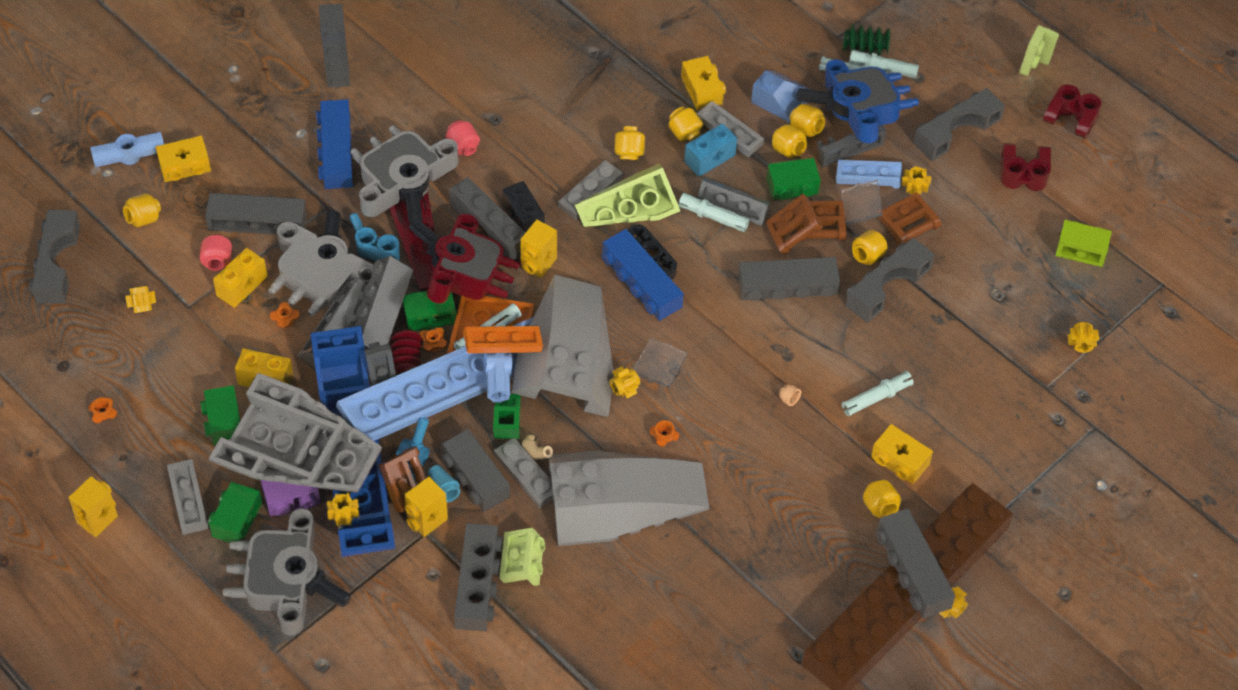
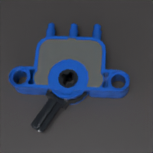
[797,59,919,143]

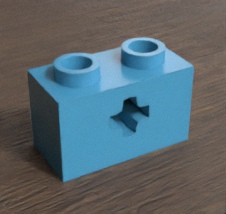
[684,123,737,177]

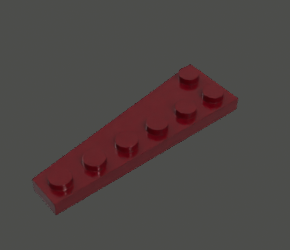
[389,192,435,292]

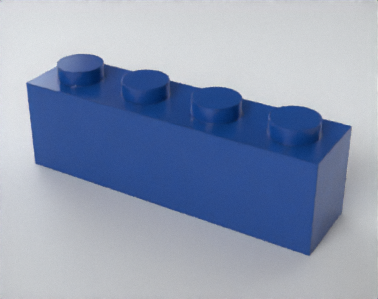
[316,99,353,189]
[601,229,684,321]

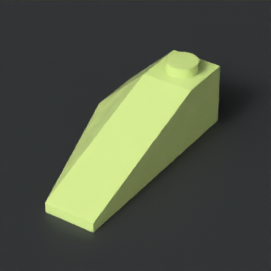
[574,164,680,227]

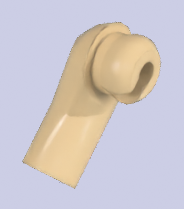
[522,434,553,460]

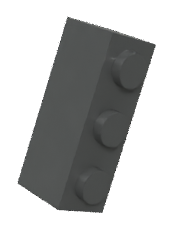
[441,429,510,512]

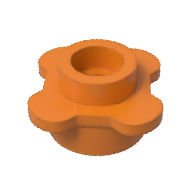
[270,302,300,328]
[420,327,447,352]
[88,397,117,424]
[650,420,679,447]

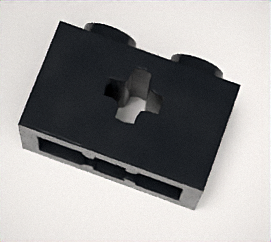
[502,181,545,233]

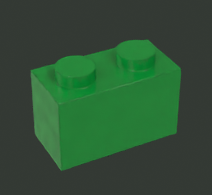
[766,158,821,201]
[402,291,456,332]
[200,385,240,446]
[208,482,262,543]

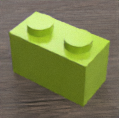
[1055,220,1112,267]

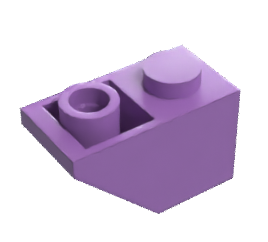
[261,480,321,517]

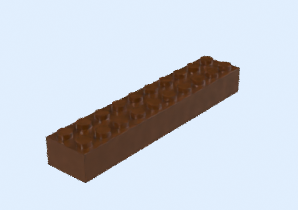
[802,482,1013,690]

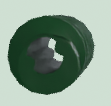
[842,23,891,56]

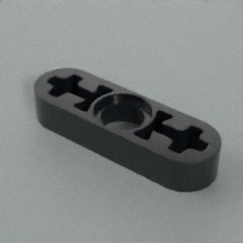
[628,224,677,280]

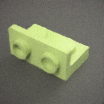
[1019,25,1059,76]
[499,528,545,586]

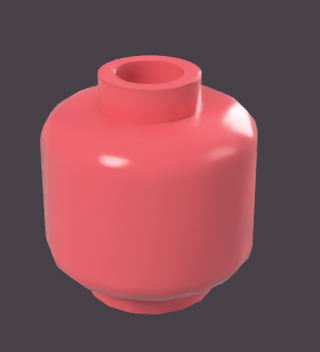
[445,120,480,156]
[200,235,233,271]

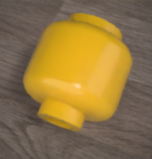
[790,104,825,137]
[668,107,703,142]
[772,124,807,159]
[614,126,645,160]
[123,193,161,228]
[852,230,888,265]
[863,480,901,518]

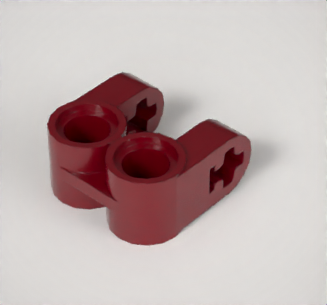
[1043,84,1102,139]
[1000,143,1051,191]

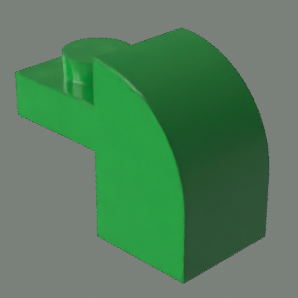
[493,394,521,439]

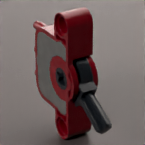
[409,214,520,304]

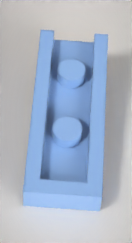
[836,160,902,188]

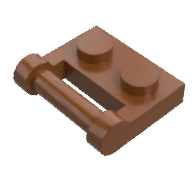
[877,192,941,246]
[766,194,823,255]
[797,201,846,241]
[379,446,426,512]

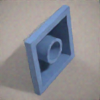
[751,70,812,123]

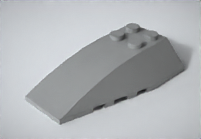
[511,275,614,417]
[209,373,382,493]
[548,450,709,546]

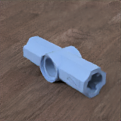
[91,132,164,167]
[483,353,512,403]

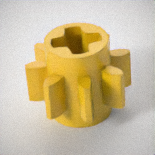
[901,166,932,194]
[125,285,156,313]
[1068,322,1099,353]
[609,366,640,399]
[327,493,359,526]
[939,586,968,618]

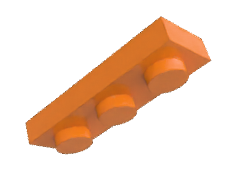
[463,326,543,354]

